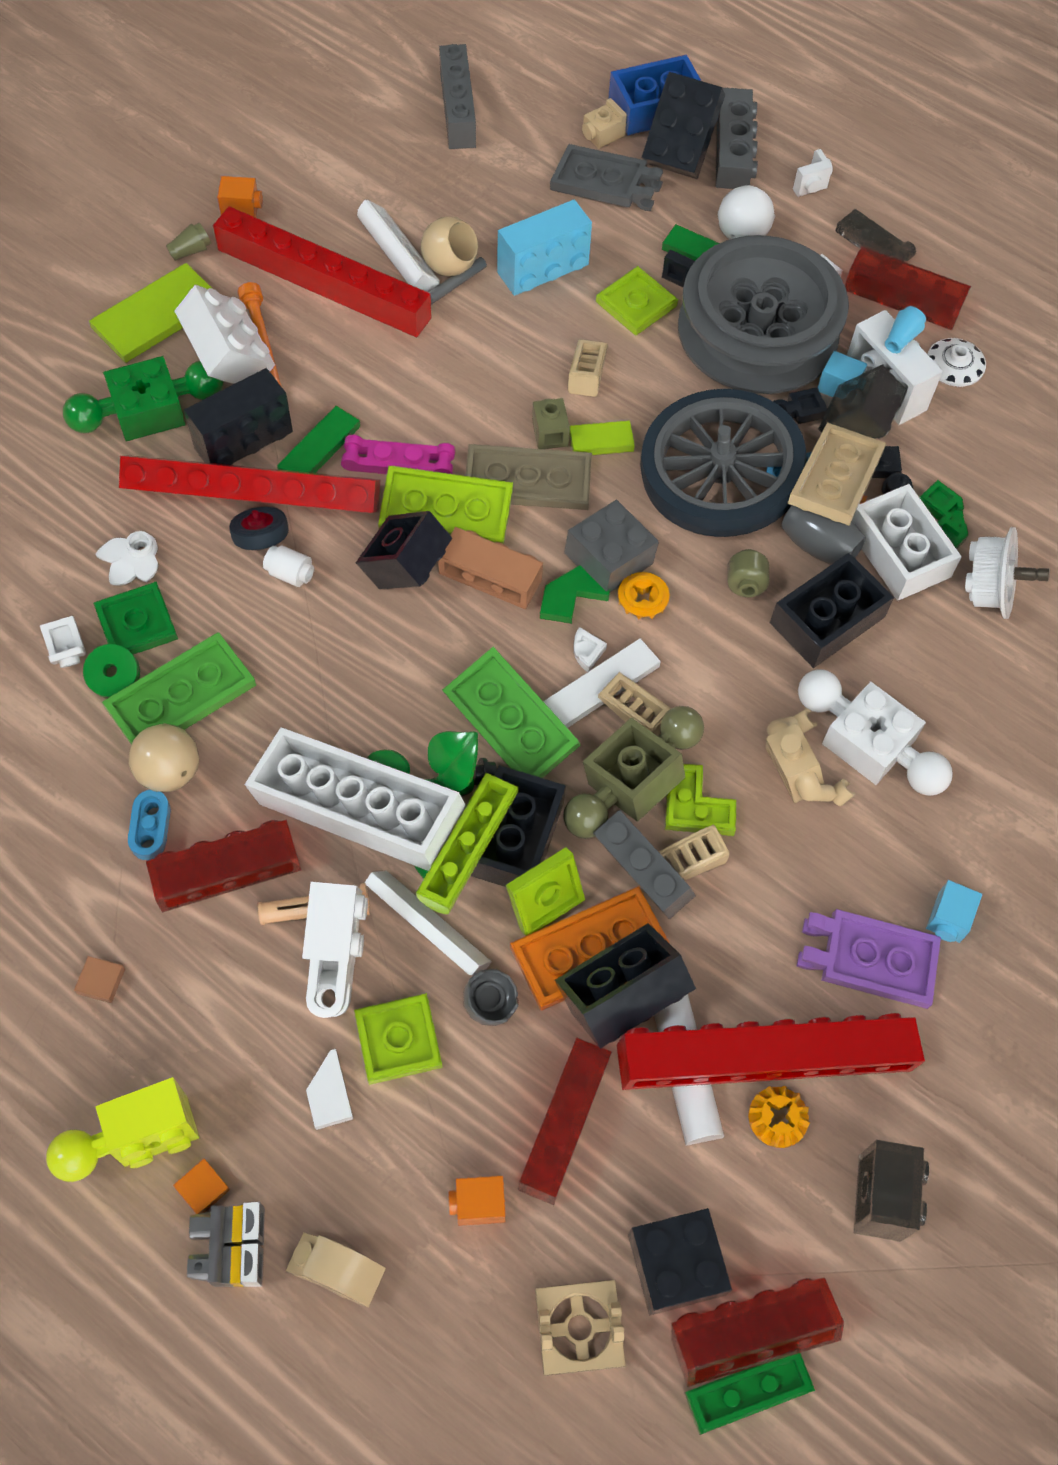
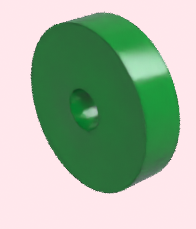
[83,644,140,699]

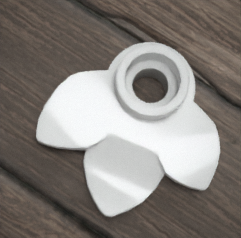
[96,531,158,586]

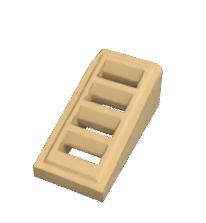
[568,340,608,397]
[598,672,671,736]
[659,825,729,881]

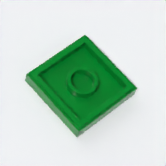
[93,581,178,655]

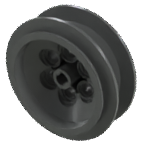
[678,235,849,394]

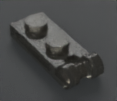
[835,209,916,271]

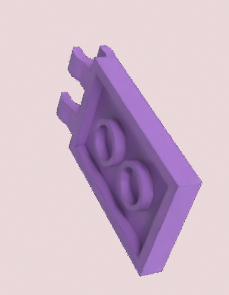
[796,909,941,1009]

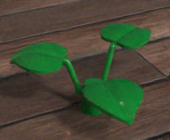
[367,731,478,878]

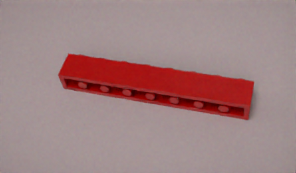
[213,206,432,338]
[119,455,381,513]
[616,1013,925,1090]

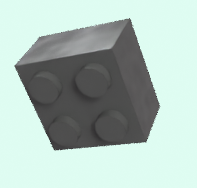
[564,499,659,592]

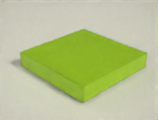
[596,266,678,336]
[506,847,585,936]
[354,993,443,1085]

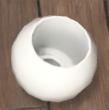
[718,185,775,240]

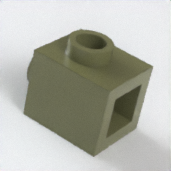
[532,398,570,449]

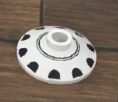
[927,338,986,387]

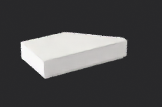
[306,1049,353,1130]

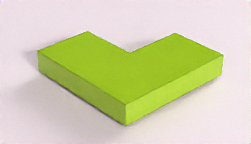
[665,764,737,836]

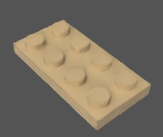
[788,422,886,526]

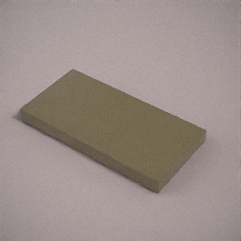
[465,444,592,510]

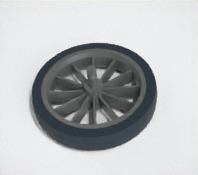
[640,389,806,537]

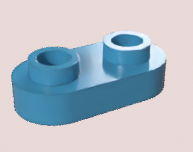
[128,790,171,860]

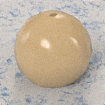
[421,217,478,276]
[129,723,199,793]

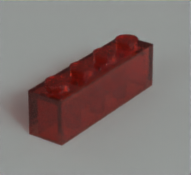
[845,246,971,330]
[146,819,301,913]
[518,1037,612,1205]
[671,1277,844,1387]

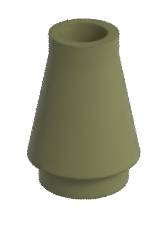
[166,223,212,261]

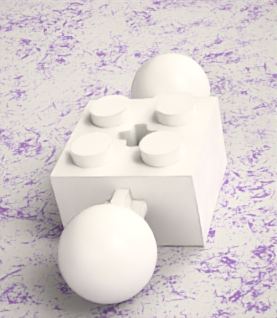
[798,669,953,796]

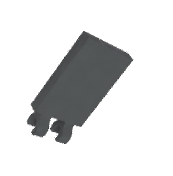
[550,144,663,211]

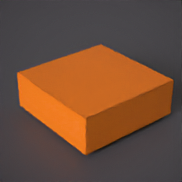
[173,1158,230,1214]

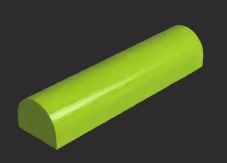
[416,773,518,914]

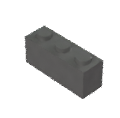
[593,810,696,920]

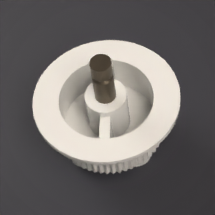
[965,527,1050,619]

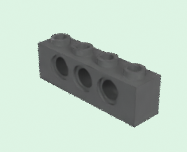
[439,44,476,149]
[716,87,758,189]

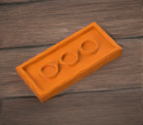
[510,886,670,1011]

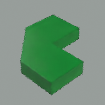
[919,480,968,549]
[540,565,610,624]

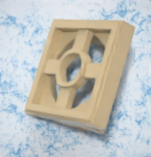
[535,1280,626,1376]

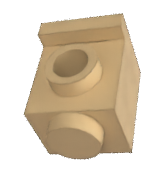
[582,98,627,149]

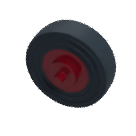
[229,507,289,550]

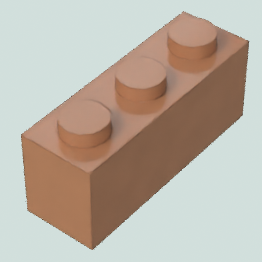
[438,527,543,609]

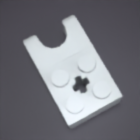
[302,882,368,1018]

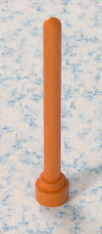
[238,282,282,387]

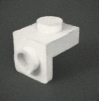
[793,149,833,197]
[40,616,87,668]

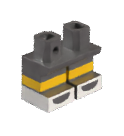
[187,1202,265,1287]

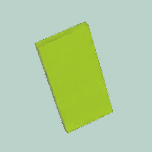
[89,263,213,363]
[378,465,513,544]

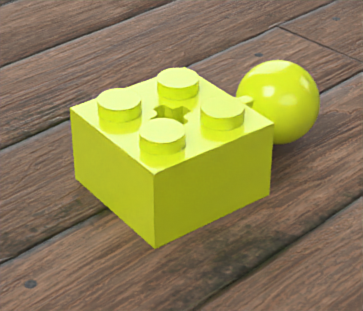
[46,1077,200,1182]

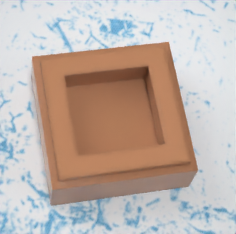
[74,956,125,1004]

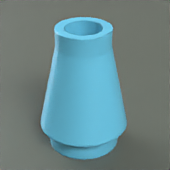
[885,306,926,354]

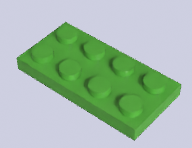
[102,632,256,744]
[442,647,581,778]

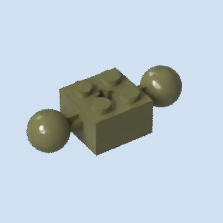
[563,706,704,839]

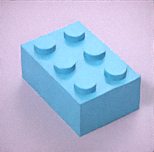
[497,199,592,296]

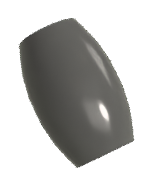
[782,505,866,564]

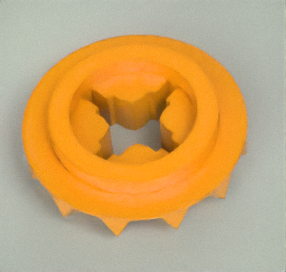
[618,572,670,620]
[748,1086,810,1148]

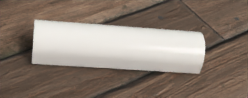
[357,200,440,292]
[654,994,724,1146]

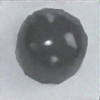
[463,969,519,1026]

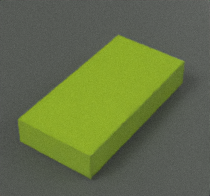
[569,420,635,455]

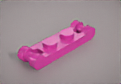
[341,435,456,474]

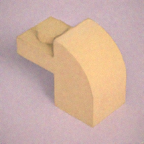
[286,1232,386,1308]

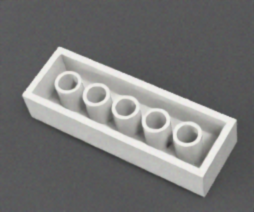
[244,727,466,871]

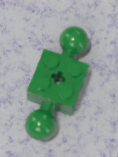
[63,356,224,442]

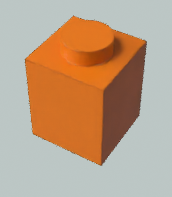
[217,176,263,218]
[449,1176,506,1226]

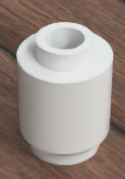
[263,545,314,587]

